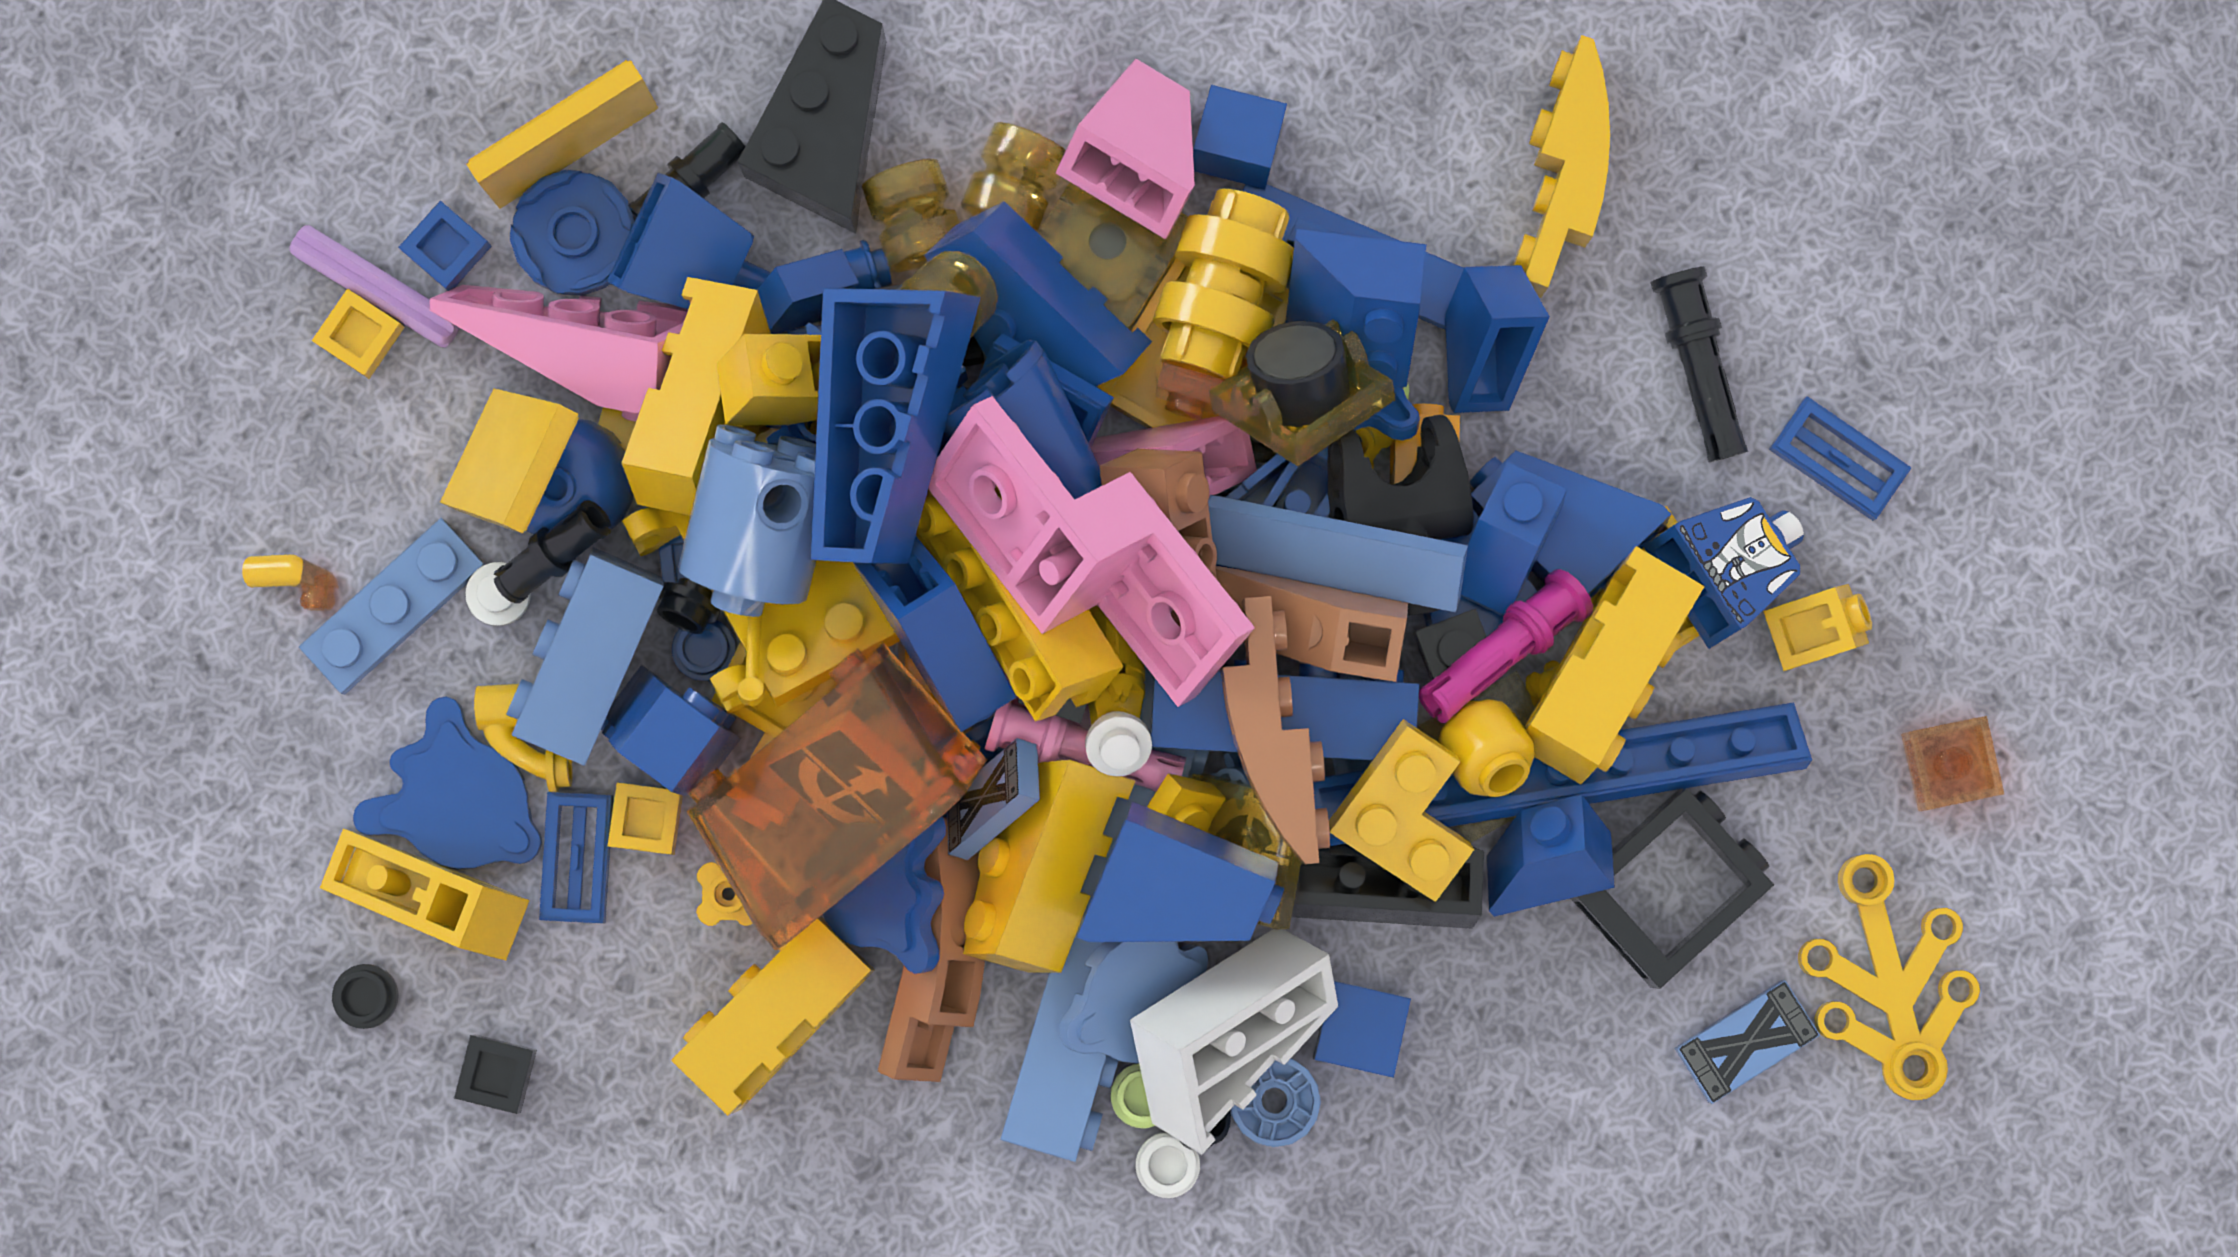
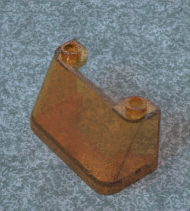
[687,642,987,950]

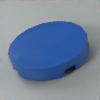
[510,170,635,296]

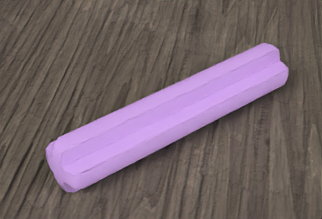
[289,225,460,348]

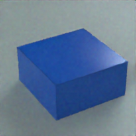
[1193,85,1287,189]
[758,249,859,334]
[1313,981,1411,1078]

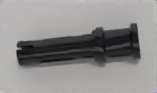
[1650,266,1748,463]

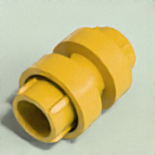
[1153,189,1294,385]

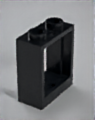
[1570,788,1774,989]

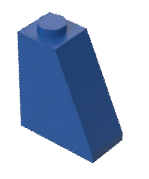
[1470,450,1671,598]
[853,536,1016,732]
[1077,801,1284,942]

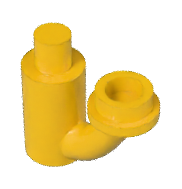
[474,684,573,792]

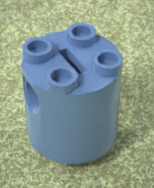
[678,425,817,617]

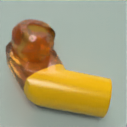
[242,554,339,611]

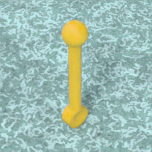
[737,615,765,706]

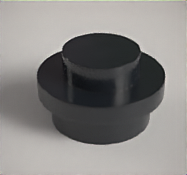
[657,578,720,634]
[332,964,398,1029]

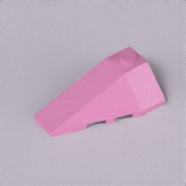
[430,285,688,421]

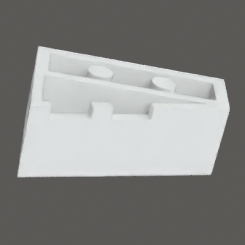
[1130,926,1338,1155]

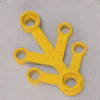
[1798,854,1980,1100]

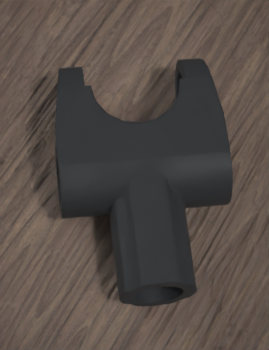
[1327,415,1474,616]

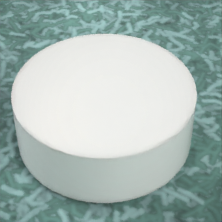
[1135,1132,1200,1198]

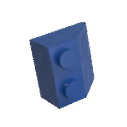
[1286,229,1427,387]

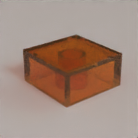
[1901,716,2004,811]

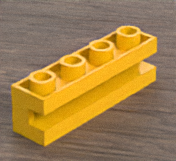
[917,485,1124,722]

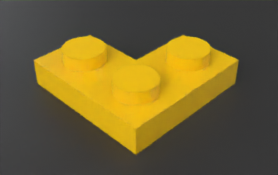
[1329,719,1474,902]

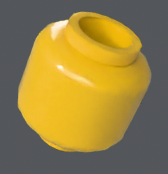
[1438,699,1535,797]

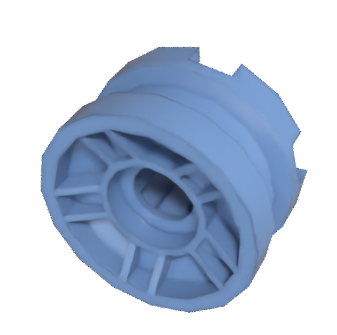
[1230,1058,1321,1147]

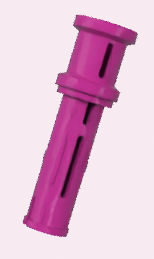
[1419,569,1593,723]

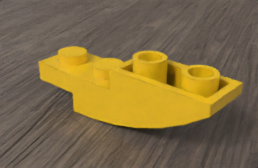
[1513,35,1610,298]

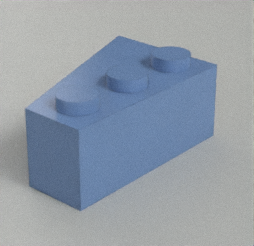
[506,547,664,766]

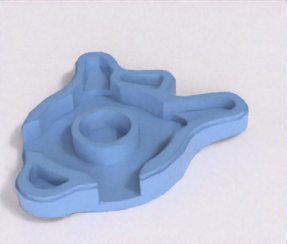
[1059,941,1208,1063]

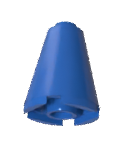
[944,339,1102,499]

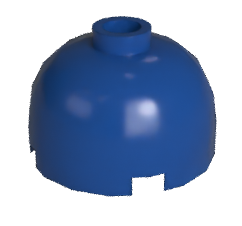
[526,419,634,534]

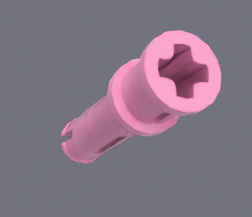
[985,701,1186,792]

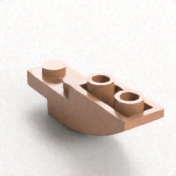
[1220,596,1330,864]
[877,817,985,1082]

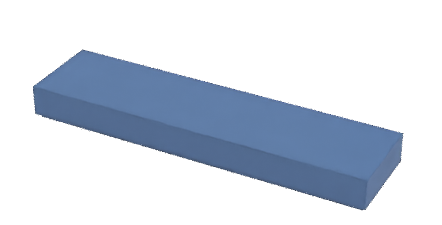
[1208,495,1468,612]

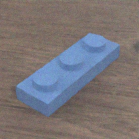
[299,518,485,695]

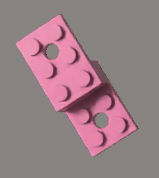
[928,396,1255,707]

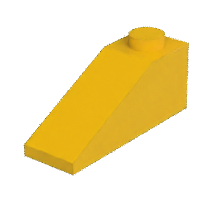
[320,828,530,961]

